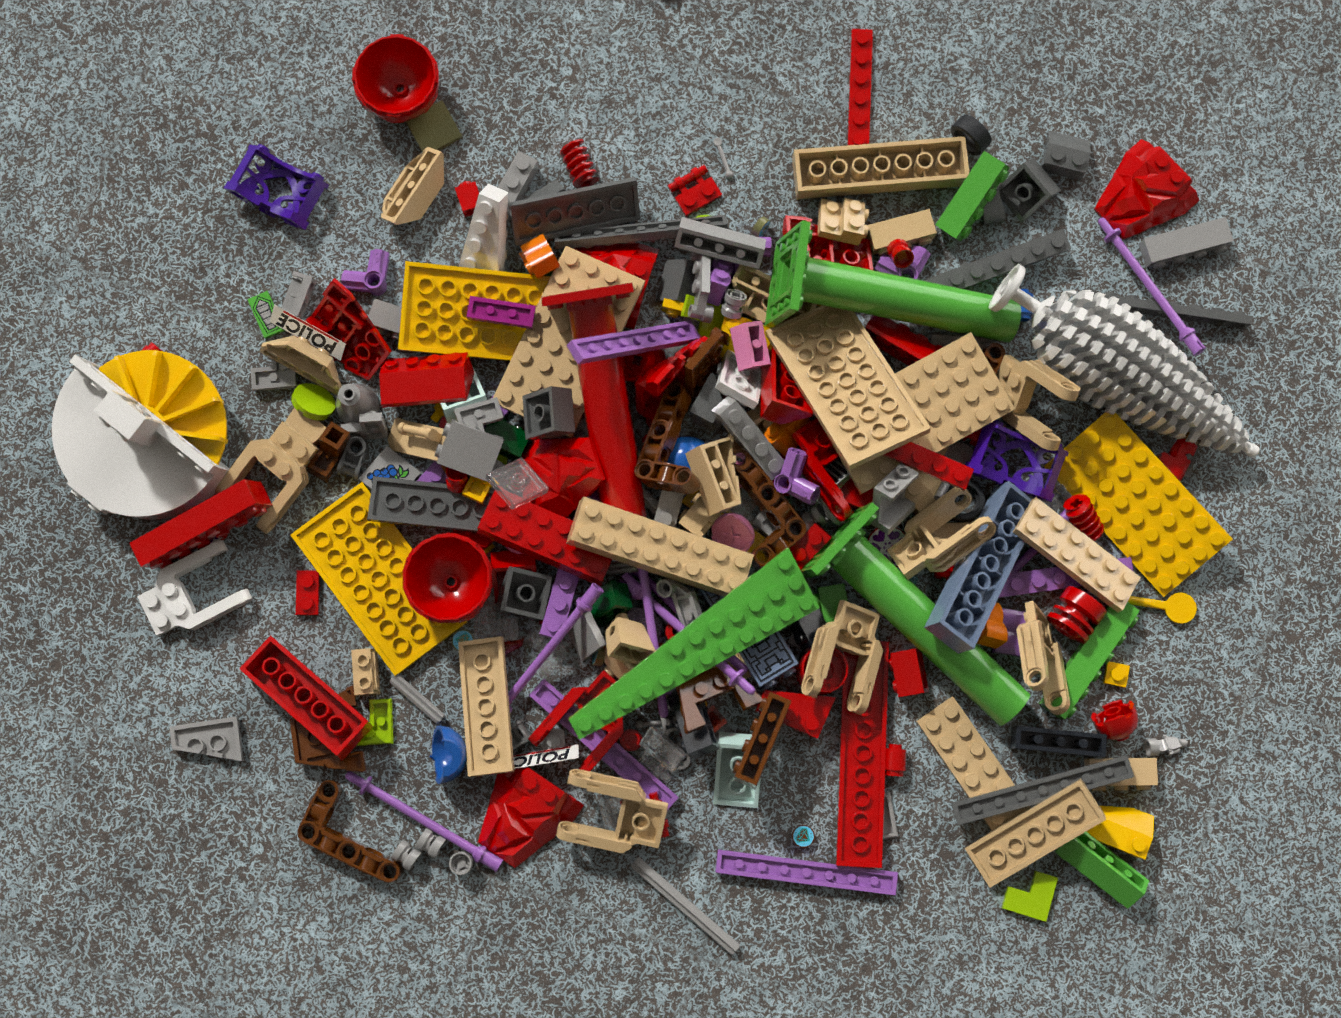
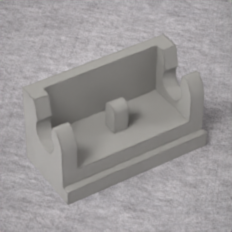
[280,271,316,319]

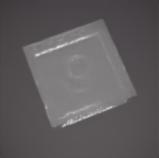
[485,457,549,510]

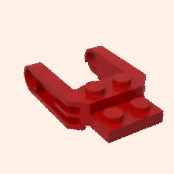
[792,418,853,521]
[528,670,624,771]

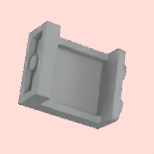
[434,419,504,482]
[871,463,918,535]

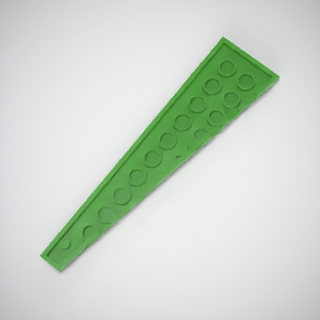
[568,548,820,740]

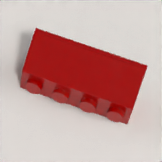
[865,316,943,366]
[761,343,813,425]
[379,352,474,408]

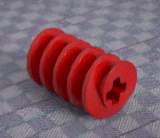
[560,139,599,188]
[1063,494,1104,541]

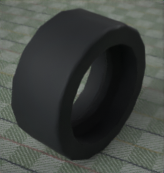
[951,114,992,156]
[946,480,985,522]

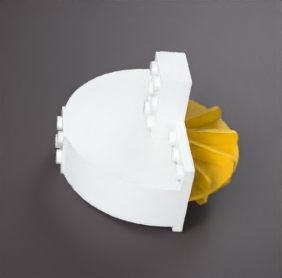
[52,350,230,520]

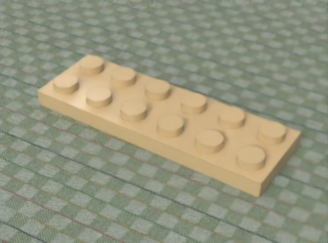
[1013,497,1141,613]
[458,636,515,777]
[916,696,1031,831]
[965,779,1107,888]

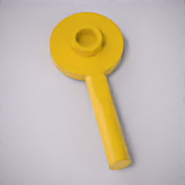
[1128,593,1197,624]

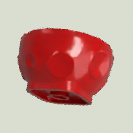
[352,34,439,123]
[403,533,493,623]

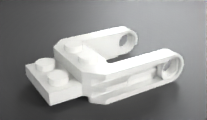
[137,540,253,636]

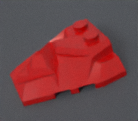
[1094,139,1200,240]
[782,215,873,270]
[573,243,660,330]
[293,278,392,380]
[635,336,708,427]
[514,437,606,519]
[478,766,584,868]

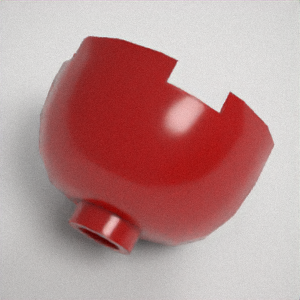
[1091,700,1138,741]

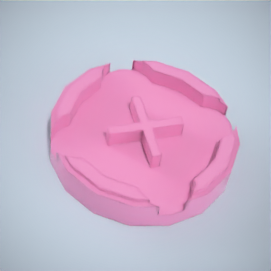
[711,513,755,552]

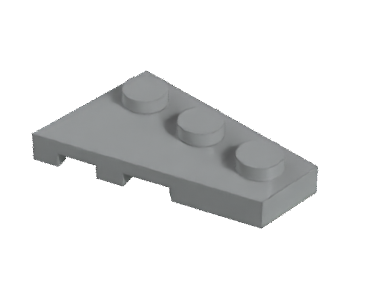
[169,716,244,761]

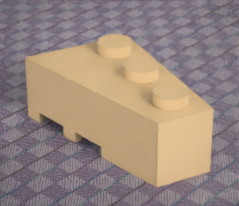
[685,435,741,516]
[678,487,740,537]

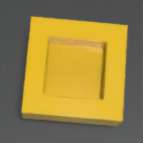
[662,298,684,318]
[462,476,492,505]
[1103,661,1130,688]

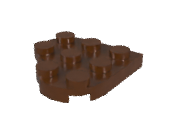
[684,327,730,399]

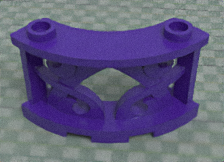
[224,144,329,230]
[965,420,1069,502]

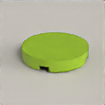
[291,383,335,420]

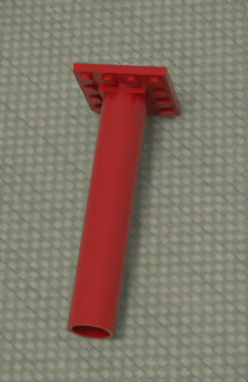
[541,282,647,518]

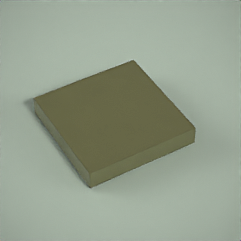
[405,100,463,153]

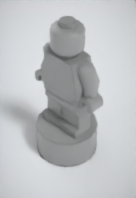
[1144,735,1188,757]

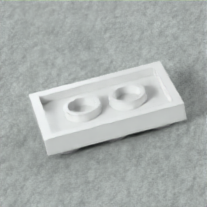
[715,349,761,410]

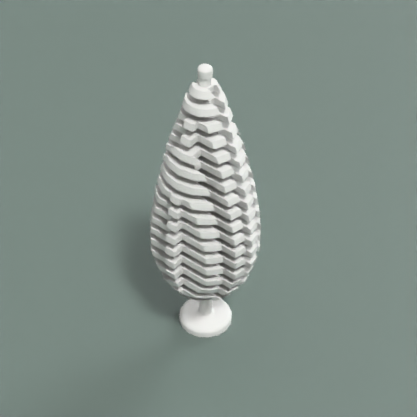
[988,264,1260,458]

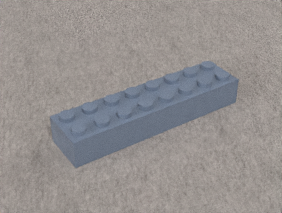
[924,481,1032,654]

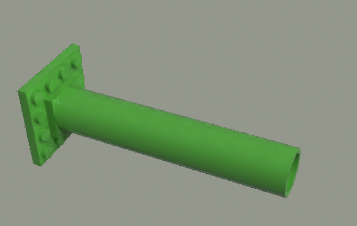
[764,220,1021,343]
[800,502,1030,726]

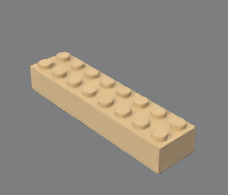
[792,136,969,199]
[566,497,754,597]

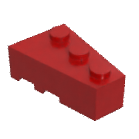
[755,690,836,739]

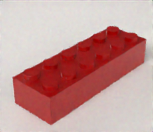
[129,479,273,569]
[477,488,613,587]
[239,635,373,761]

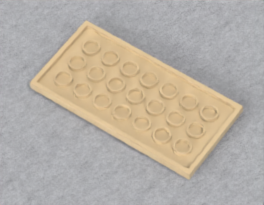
[493,246,645,438]
[765,305,931,470]
[821,332,1015,495]

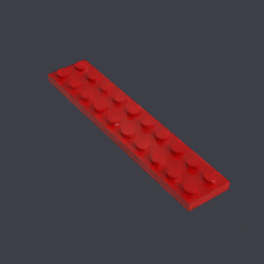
[836,641,889,868]

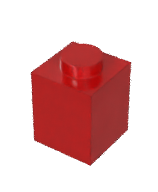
[455,181,479,217]

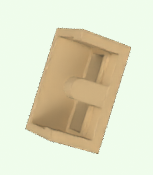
[351,648,380,696]

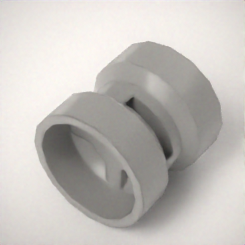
[721,289,747,319]
[800,503,830,531]
[415,828,446,859]
[390,839,422,871]
[449,851,474,875]

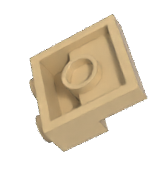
[817,198,869,246]

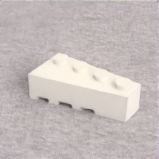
[459,184,509,272]

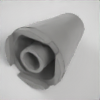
[335,383,379,424]

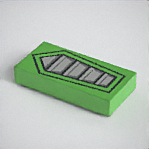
[247,291,286,339]

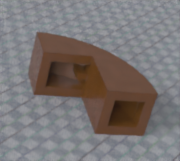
[307,421,350,483]

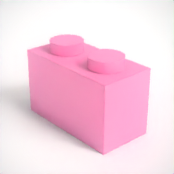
[730,321,771,371]

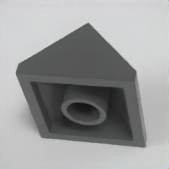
[656,259,695,303]

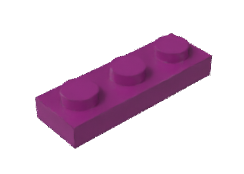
[466,296,536,329]

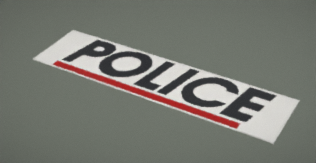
[270,304,346,361]
[513,745,579,769]

